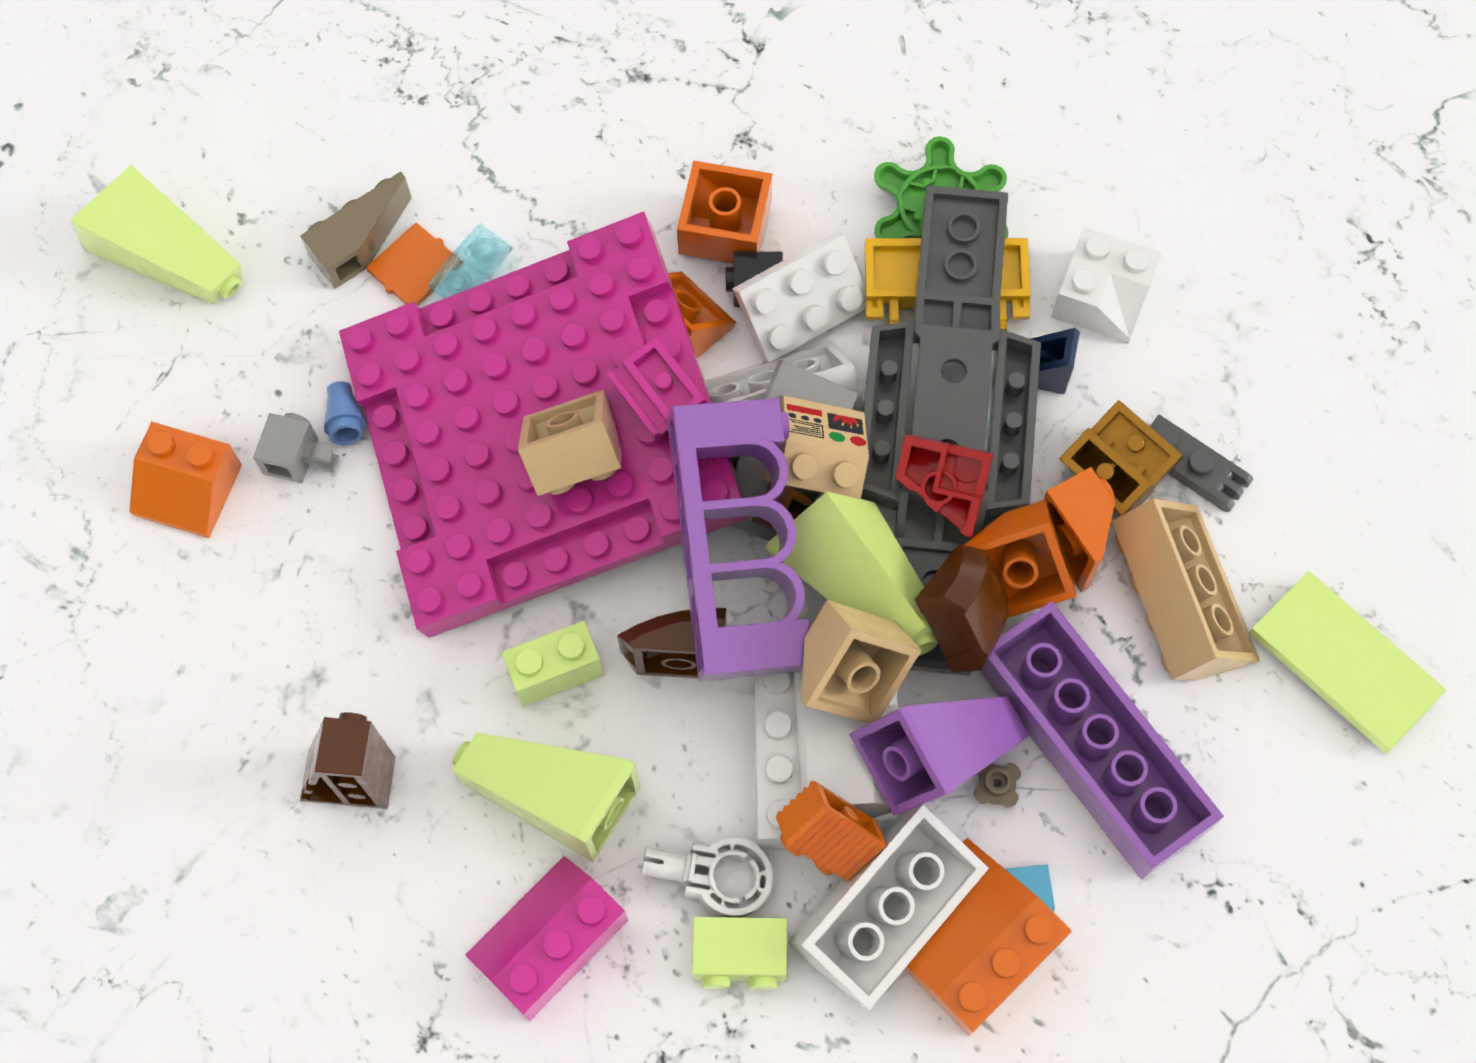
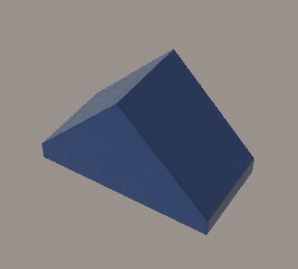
[1030,328,1080,394]

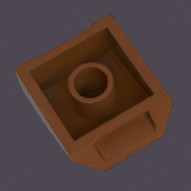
[915,544,1008,672]
[617,608,727,680]

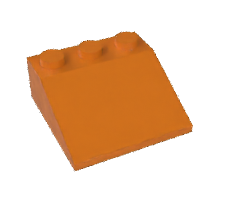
[904,838,1072,1036]

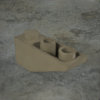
[300,171,412,289]

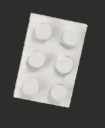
[732,231,866,363]

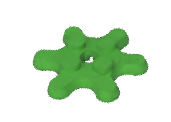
[874,136,1009,238]

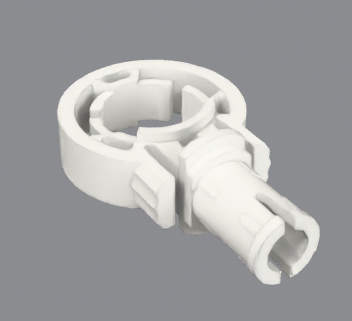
[641,837,773,918]

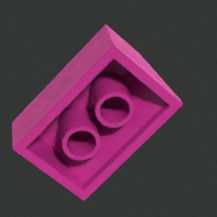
[465,856,628,1022]

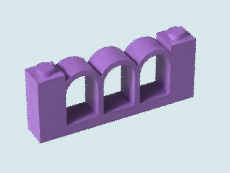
[667,398,810,682]

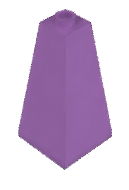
[849,696,1029,816]

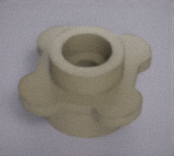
[974,763,1021,807]

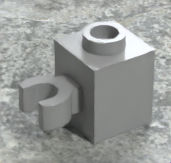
[253,413,339,483]

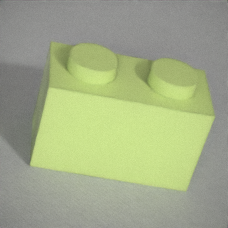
[501,620,604,707]
[692,917,787,990]

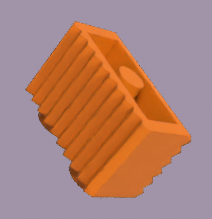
[776,781,887,882]

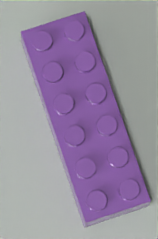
[980,601,1224,880]

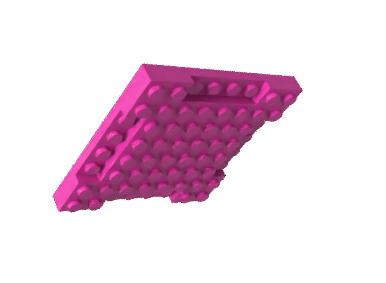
[339,211,751,638]

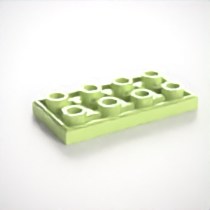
[1249,571,1446,754]

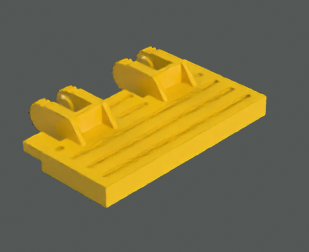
[864,238,1031,331]

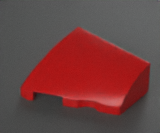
[895,434,994,537]

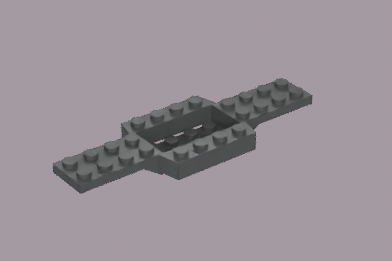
[861,185,1041,676]

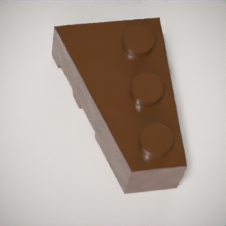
[300,712,396,809]

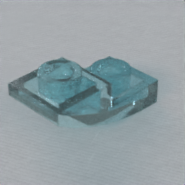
[428,223,513,299]

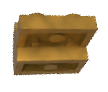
[1059,400,1183,515]

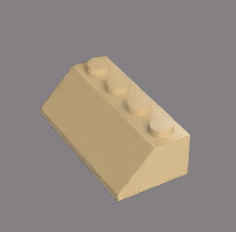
[1112,498,1260,681]

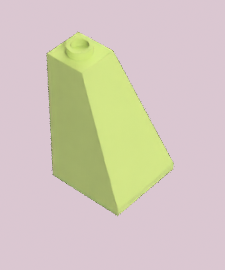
[71,165,242,304]
[765,492,938,656]
[452,732,641,862]

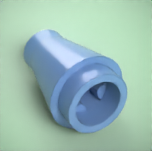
[324,381,366,445]

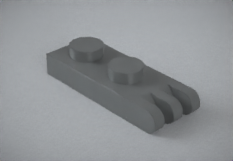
[1150,414,1253,512]

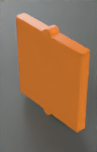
[366,222,463,305]

